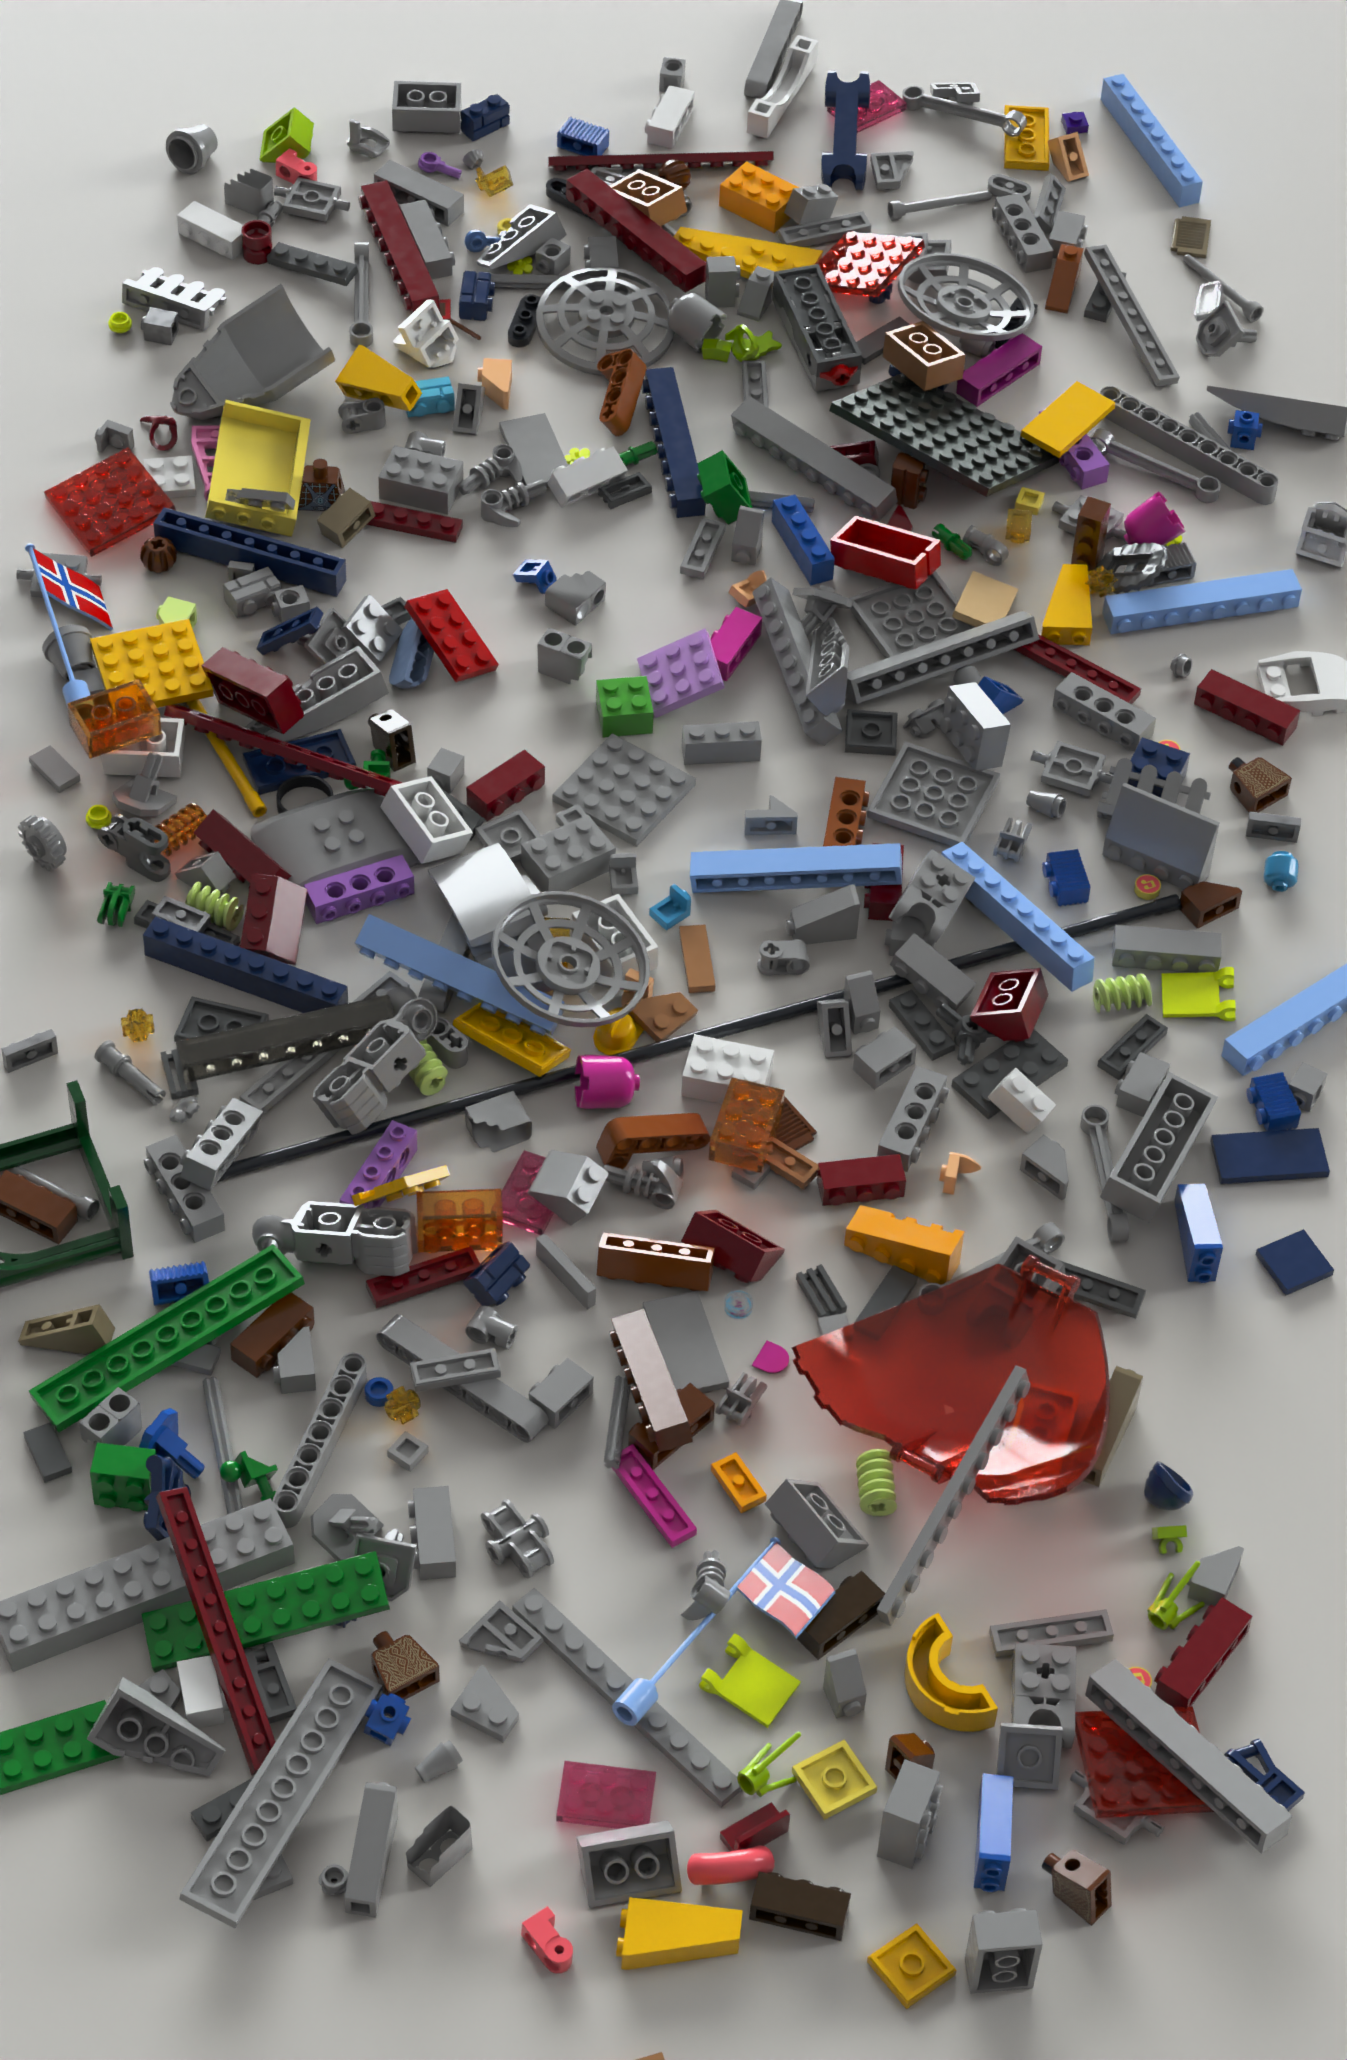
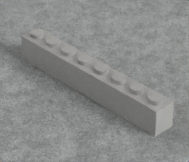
[731,396,898,521]
[752,577,843,746]
[846,611,1039,704]
[1085,1659,1292,1854]

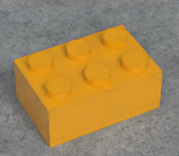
[719,161,799,233]

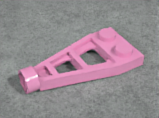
[191,425,220,501]

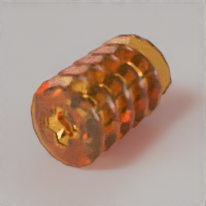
[154,803,207,856]

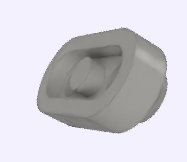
[987,174,1031,202]

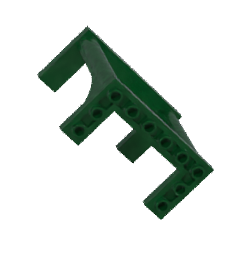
[0,1080,134,1288]

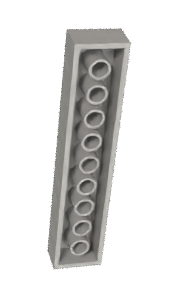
[0,1498,295,1672]

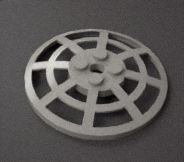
[898,253,1035,341]
[536,267,675,375]
[491,891,650,1027]

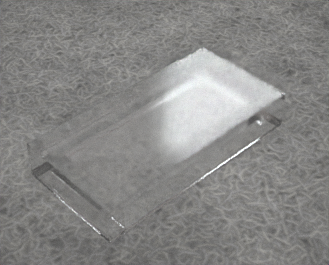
[1194,280,1224,321]

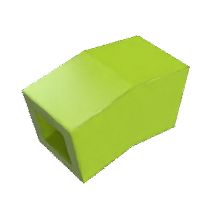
[702,339,732,363]

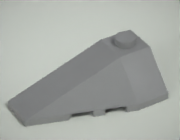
[476,205,567,269]
[87,1677,226,1776]

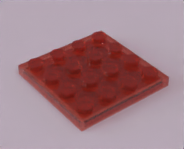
[817,231,925,297]
[44,447,176,557]
[1075,1706,1214,1818]

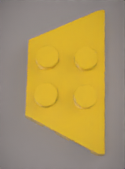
[352,1165,450,1206]

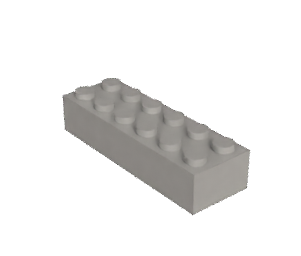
[1100,1072,1218,1223]

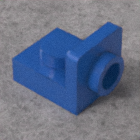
[513,559,557,594]

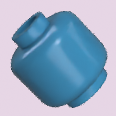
[1264,851,1299,892]

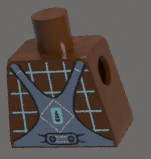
[298,459,345,511]

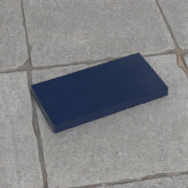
[243,729,356,795]
[1210,1128,1330,1184]

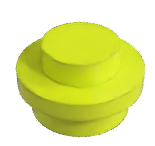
[108,312,132,333]
[86,805,112,829]

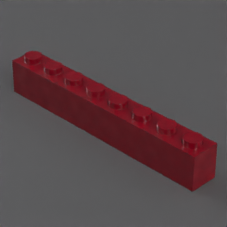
[566,169,706,293]
[358,180,440,314]

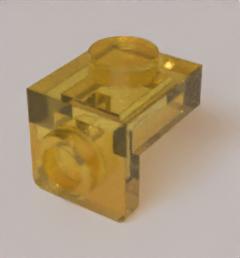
[475,165,513,197]
[1005,508,1033,544]

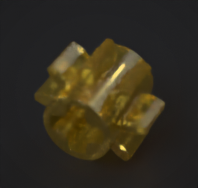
[1085,565,1118,598]
[121,1008,155,1042]
[385,1386,421,1425]

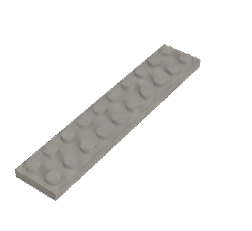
[179,1658,382,1928]

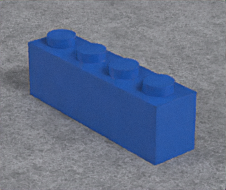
[772,494,835,586]

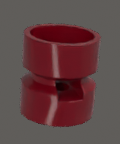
[241,220,273,265]

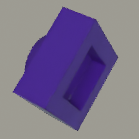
[1061,111,1089,135]

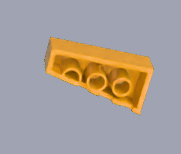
[844,1205,964,1285]

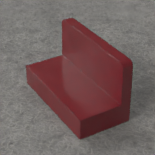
[720,1802,790,1851]

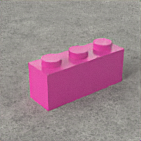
[710,607,762,682]

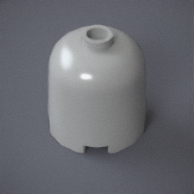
[668,293,727,353]

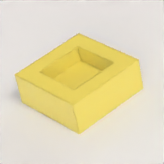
[1014,487,1045,515]

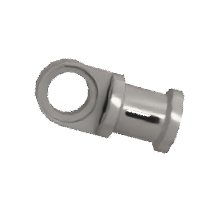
[962,525,1009,566]

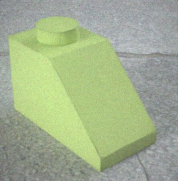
[156,596,197,629]

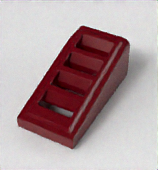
[830,440,879,467]

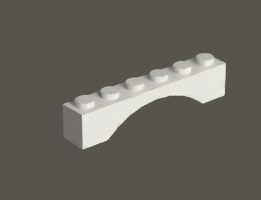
[747,35,818,139]

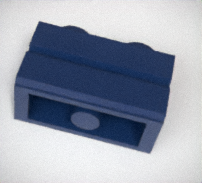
[460,94,510,141]
[459,271,495,321]
[463,1241,530,1306]

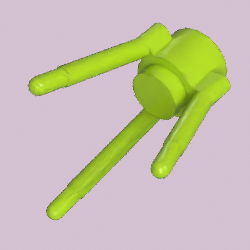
[1147,1561,1205,1630]
[737,1732,801,1797]

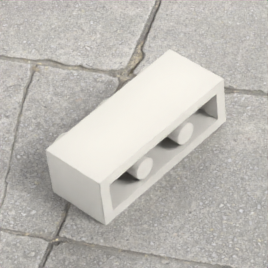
[645,85,695,149]
[177,201,243,260]
[547,446,628,508]

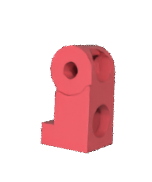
[276,148,317,184]
[521,1906,573,1973]

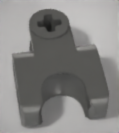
[97,814,171,882]

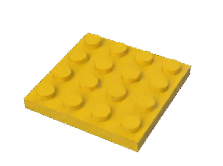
[90,619,214,716]

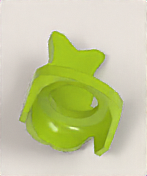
[725,324,782,362]

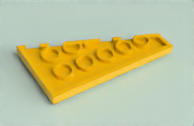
[674,227,823,279]

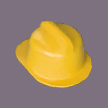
[593,1007,644,1056]

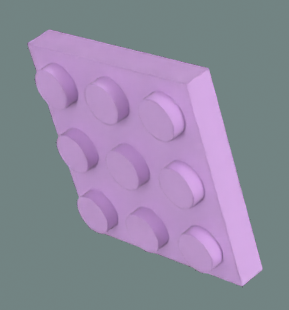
[637,628,725,718]

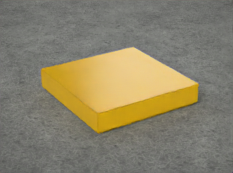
[867,1923,957,2009]

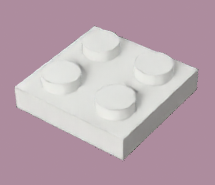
[143,456,196,500]

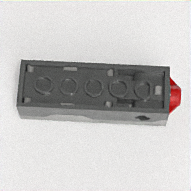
[772,264,862,392]

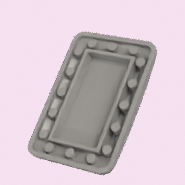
[251,786,421,887]

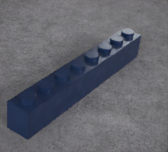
[641,367,706,518]
[153,507,346,597]
[143,916,348,1022]

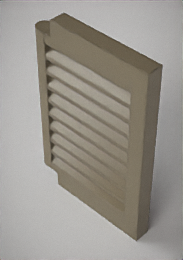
[1170,216,1211,259]

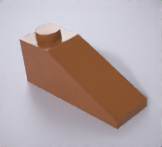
[1045,244,1084,314]

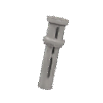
[94,1040,166,1105]

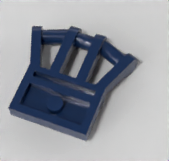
[144,1455,191,1541]
[1224,1739,1305,1812]

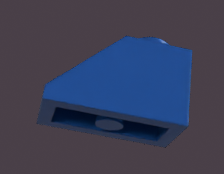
[978,676,1024,714]

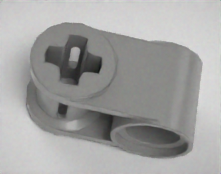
[338,398,386,434]
[757,939,810,976]

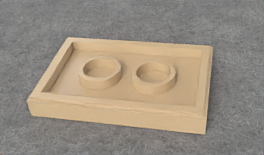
[952,571,1018,627]

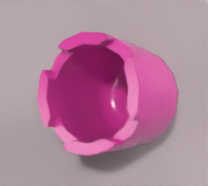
[1124,491,1186,546]
[574,1055,640,1109]

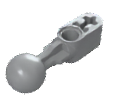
[383,986,468,1069]

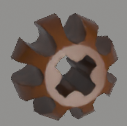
[657,159,691,191]
[140,536,177,573]

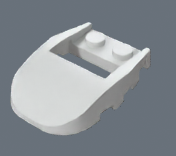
[1257,651,1347,716]

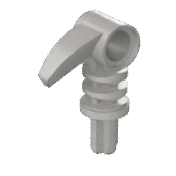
[458,444,522,495]
[481,480,547,527]
[602,1160,683,1209]
[681,1550,730,1621]

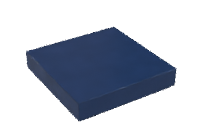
[1255,1229,1334,1296]

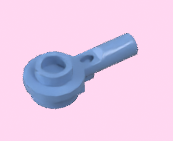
[464,229,500,252]

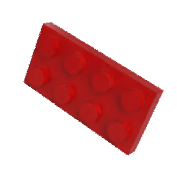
[404,589,499,682]

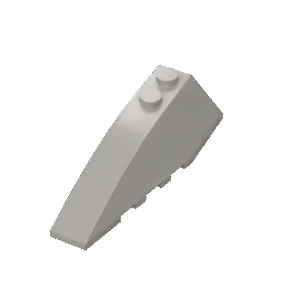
[1207,385,1347,440]
[806,617,850,717]
[245,646,389,750]

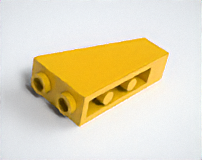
[335,345,422,411]
[1041,564,1092,645]
[616,1897,743,1970]

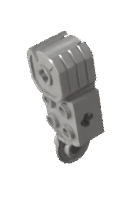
[313,997,438,1135]
[252,1201,418,1276]

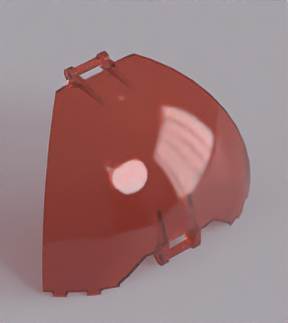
[791,1254,1110,1505]

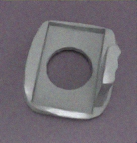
[347,119,390,158]

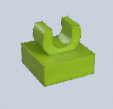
[1152,1525,1187,1554]

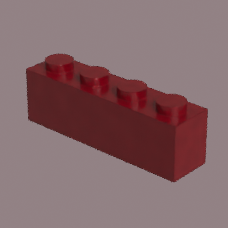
[1194,669,1301,746]
[193,809,292,889]
[1154,1597,1253,1714]

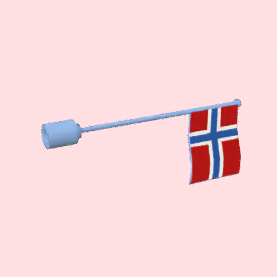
[25,543,113,720]
[612,1537,835,1726]

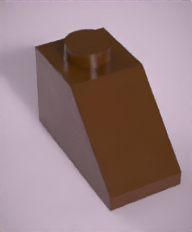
[1179,881,1242,929]
[885,1733,935,1780]

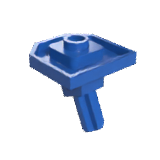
[139,1408,205,1479]

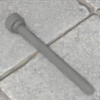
[887,191,992,220]
[1183,254,1264,322]
[4,1166,100,1221]

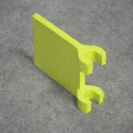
[1161,967,1236,1021]
[699,1633,801,1728]

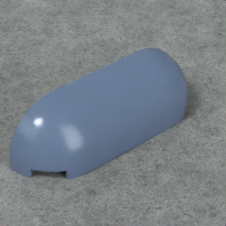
[389,618,434,689]

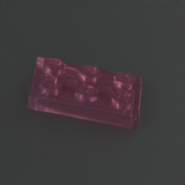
[827,80,907,133]
[491,1150,554,1235]
[556,1761,656,1829]

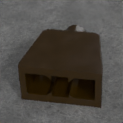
[368,710,416,772]

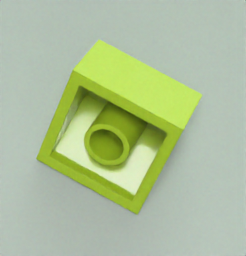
[259,107,314,163]

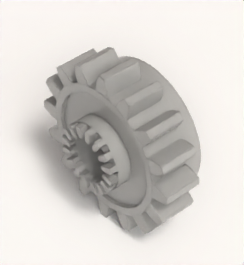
[18,815,67,871]

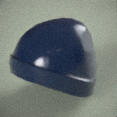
[1144,1461,1193,1510]

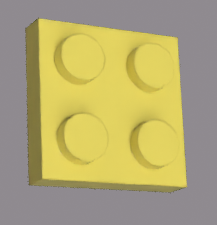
[792,1739,877,1820]

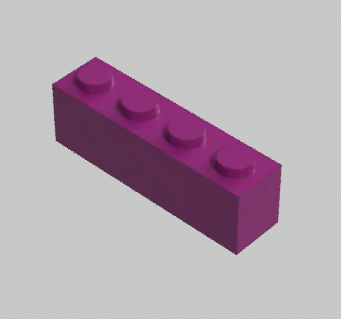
[956,333,1042,407]

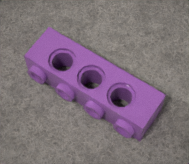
[1039,410,1110,489]
[304,855,415,924]
[340,1120,417,1209]

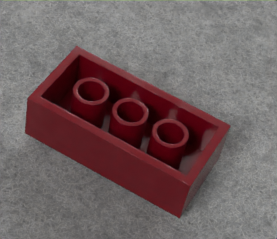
[201,647,305,734]

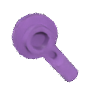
[418,152,462,179]

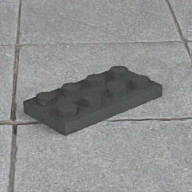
[951,1029,1068,1119]

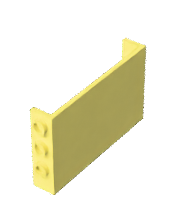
[205,400,311,537]

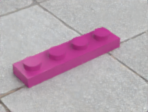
[611,1444,697,1548]

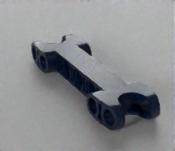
[821,71,870,191]

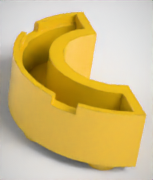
[904,1613,998,1732]

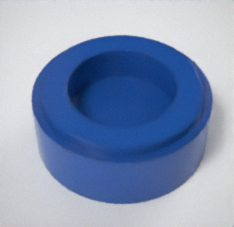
[364,1377,394,1407]

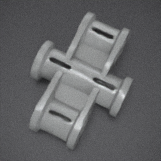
[481,1499,554,1579]

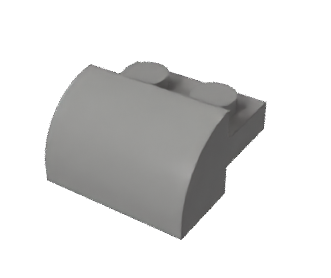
[900,233,952,284]

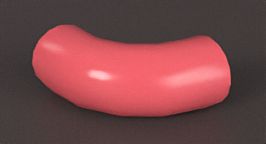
[687,1845,775,1885]

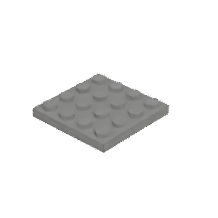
[849,571,975,659]
[552,734,696,847]
[867,742,1000,846]

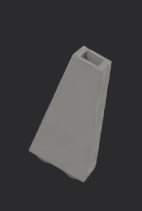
[344,1782,398,1918]

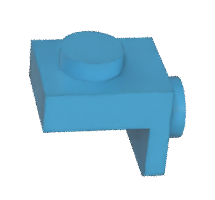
[649,884,691,931]

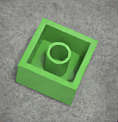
[596,676,654,738]

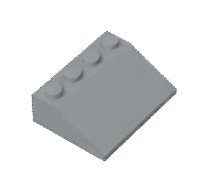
[1102,783,1220,890]

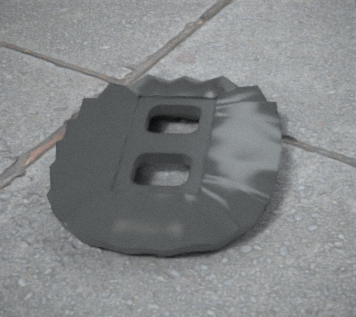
[1091,542,1169,594]

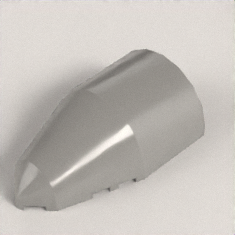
[170,284,335,420]

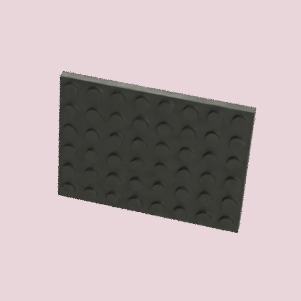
[829,373,1059,497]

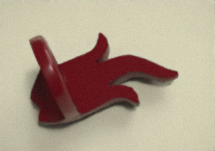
[140,415,178,451]

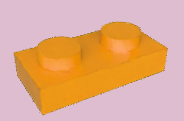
[711,1452,767,1513]

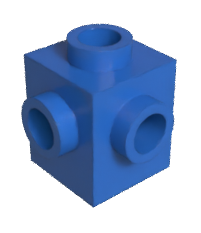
[1227,410,1263,450]
[363,1693,411,1746]

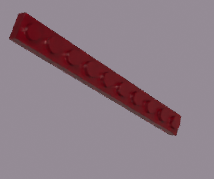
[548,151,774,171]
[164,704,402,796]
[156,1487,276,1775]

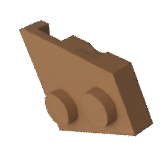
[623,992,698,1042]

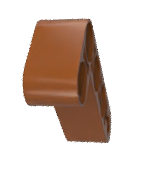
[597,349,647,436]
[596,1113,711,1169]

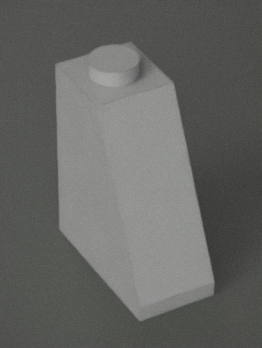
[786,884,860,945]

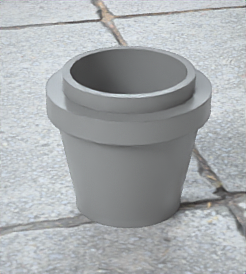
[166,124,218,174]
[42,625,96,683]

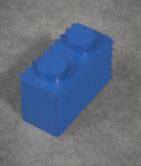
[557,116,609,156]
[1042,849,1091,907]
[1247,1072,1301,1131]
[149,1261,209,1306]

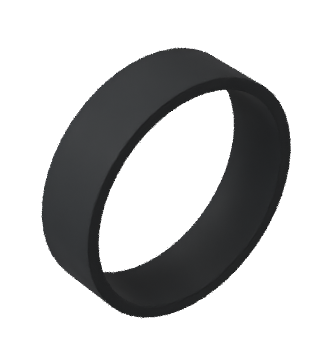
[276,775,334,814]

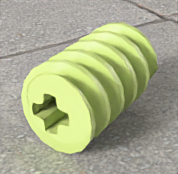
[185,881,244,931]
[1093,973,1152,1013]
[409,1039,448,1096]
[856,1449,897,1516]

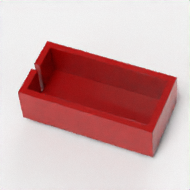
[830,516,941,590]

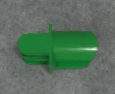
[97,882,135,927]

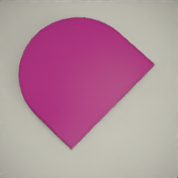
[752,1340,789,1373]

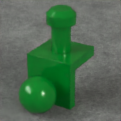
[344,749,391,790]
[220,1451,278,1502]

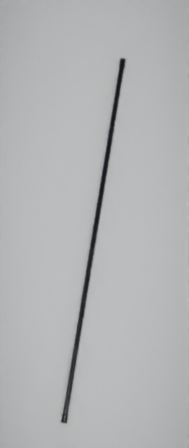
[218,894,1181,1182]

